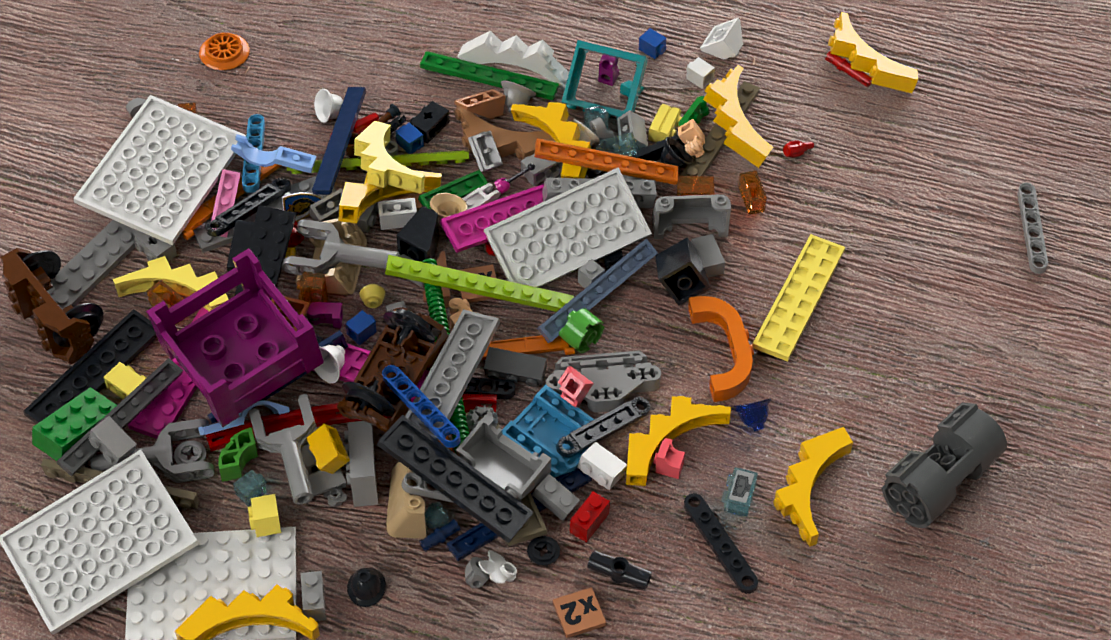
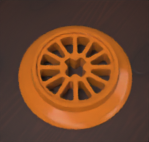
[199,32,250,70]

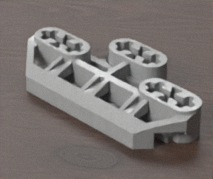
[545,351,661,412]

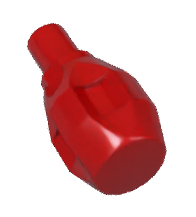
[783,140,814,158]

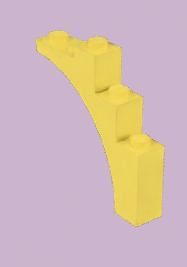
[354,121,425,194]
[113,256,229,312]

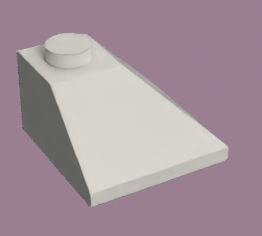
[700,18,743,60]

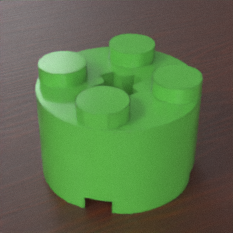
[559,308,604,353]

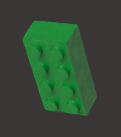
[32,387,117,461]

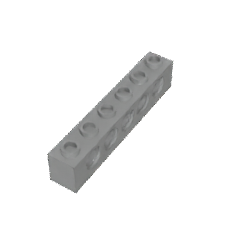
[542,178,657,208]

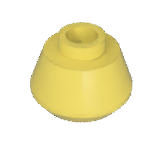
[359,284,386,309]

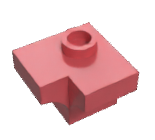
[558,366,594,408]
[653,438,685,479]

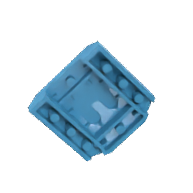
[502,384,598,477]

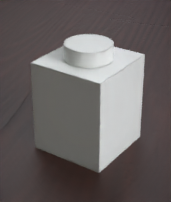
[686,57,715,89]

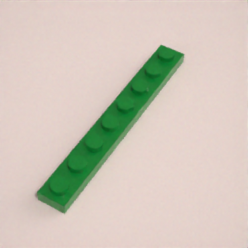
[420,51,559,100]

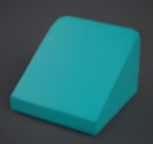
[620,80,644,97]

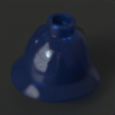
[731,398,771,432]

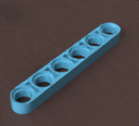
[242,114,265,193]

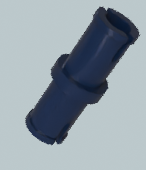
[419,519,461,552]

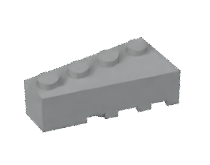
[344,421,378,507]

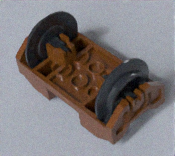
[0,248,104,365]
[337,307,449,432]

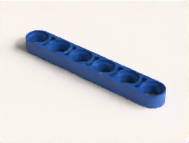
[382,365,461,448]

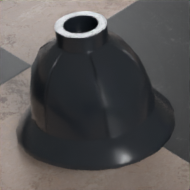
[660,137,694,169]
[347,568,386,607]

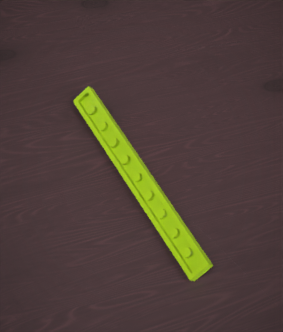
[287,150,469,174]
[385,255,574,312]

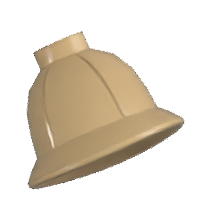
[430,193,467,221]

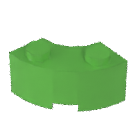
[219,427,258,482]

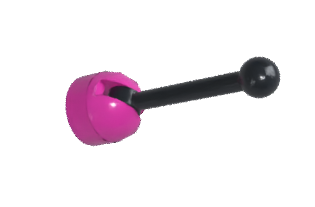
[494,163,535,194]

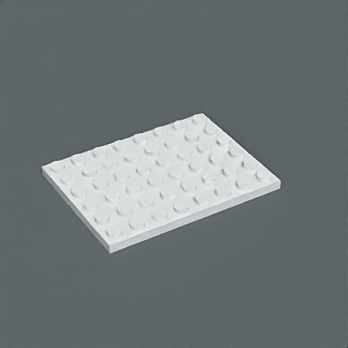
[73,95,246,245]
[0,450,200,635]
[125,527,297,640]

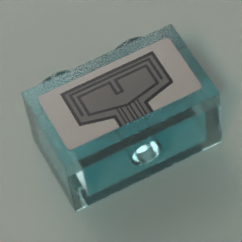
[721,467,758,517]

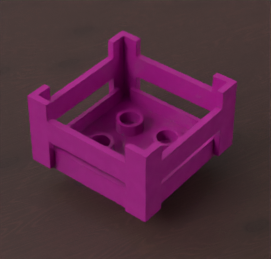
[146,248,324,427]

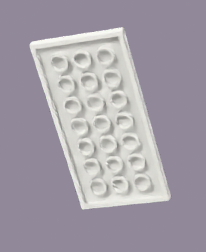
[484,167,652,288]

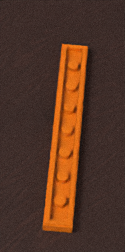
[534,138,678,185]

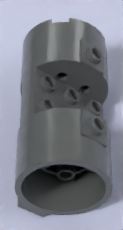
[882,402,1007,528]

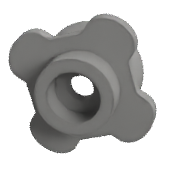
[323,486,347,507]

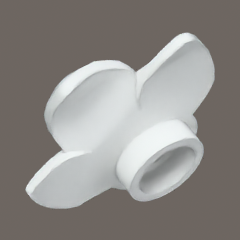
[478,550,517,584]

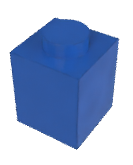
[639,28,667,59]
[395,122,424,154]
[345,310,377,345]

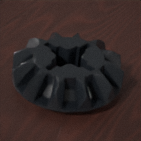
[388,115,407,134]
[527,536,560,567]

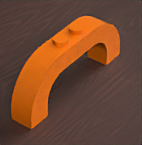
[688,296,754,402]

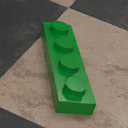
[418,169,488,209]

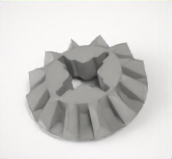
[466,405,498,430]
[174,440,206,464]

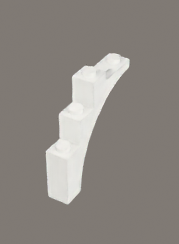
[457,31,569,91]

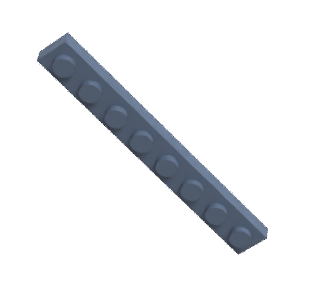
[537,238,658,343]

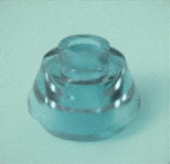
[425,502,449,529]

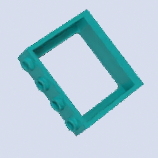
[562,40,648,120]

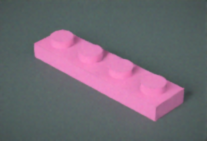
[211,169,241,238]

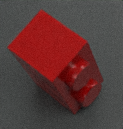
[570,491,610,543]

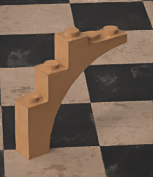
[454,105,556,160]

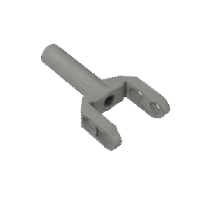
[282,219,400,277]
[249,393,317,505]
[90,419,214,483]

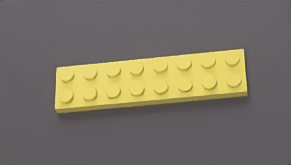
[752,234,845,362]

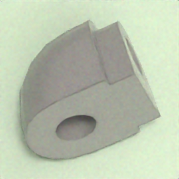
[465,557,490,588]

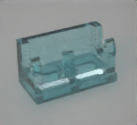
[596,132,639,156]

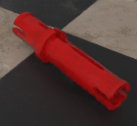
[825,51,872,88]

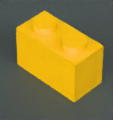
[307,424,350,474]

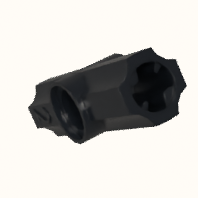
[587,550,652,590]

